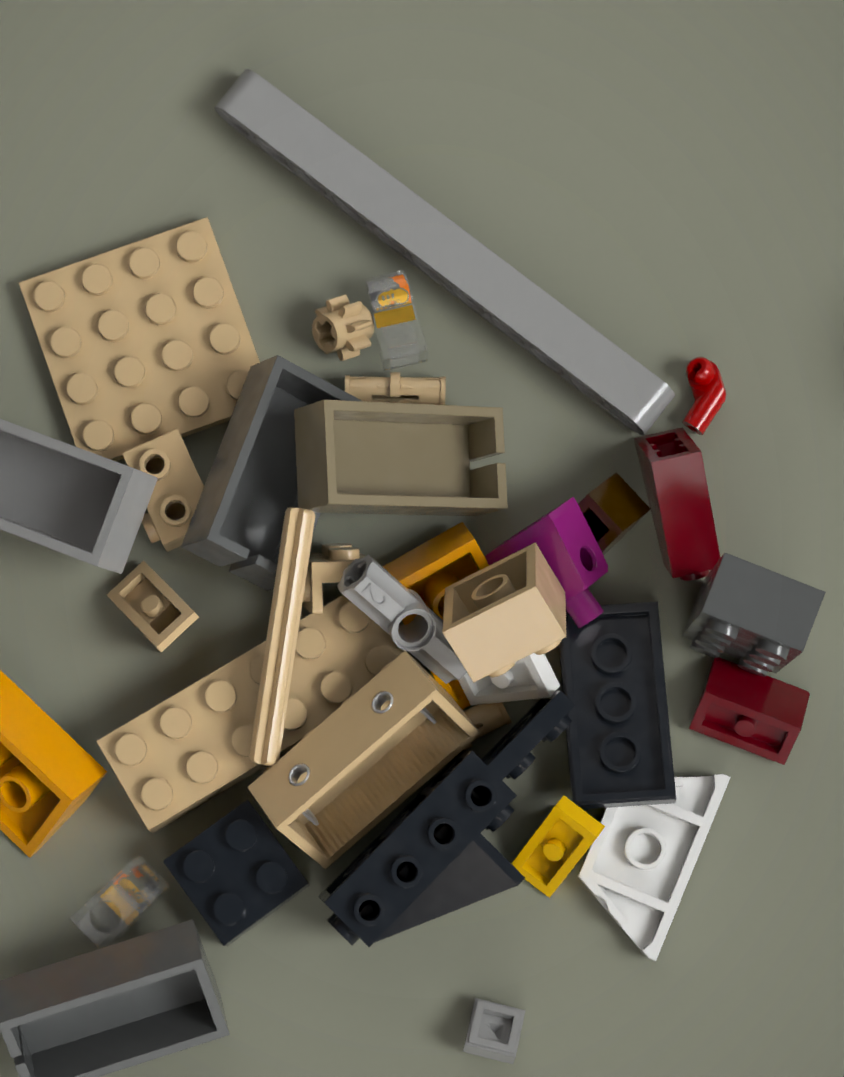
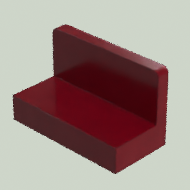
[689,657,810,765]

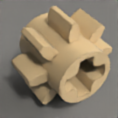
[312,295,374,361]

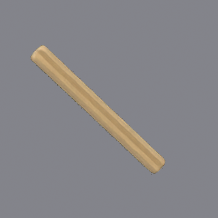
[249,507,315,766]

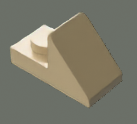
[107,560,199,653]

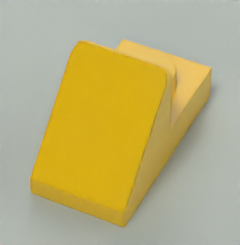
[511,795,605,898]

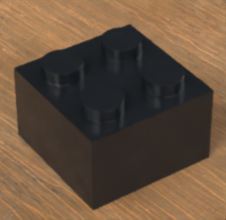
[163,799,310,946]

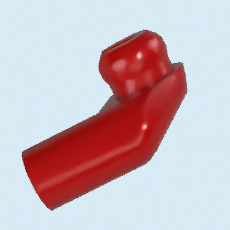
[682,357,726,435]

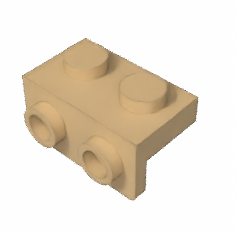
[302,543,365,614]

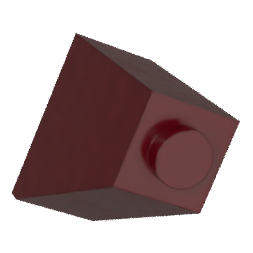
[634,427,721,581]

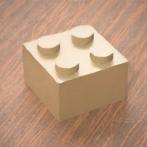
[442,542,567,683]

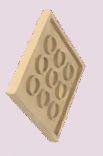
[19,217,260,461]

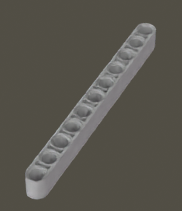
[214,69,675,435]

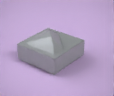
[463,998,526,1064]

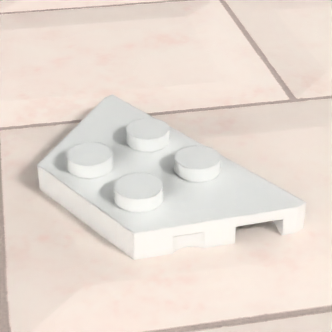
[577,774,731,961]

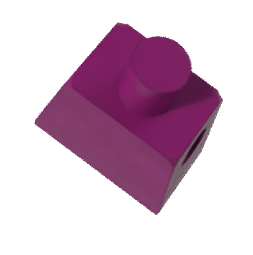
[484,497,608,628]

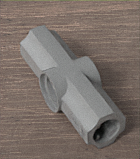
[337,554,467,684]

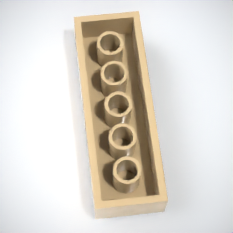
[96,595,404,833]

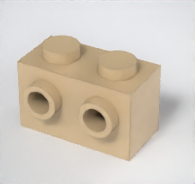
[122,428,204,552]

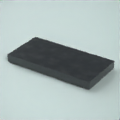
[559,601,676,809]

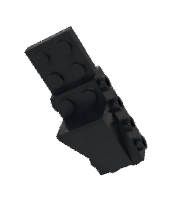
[318,691,575,947]

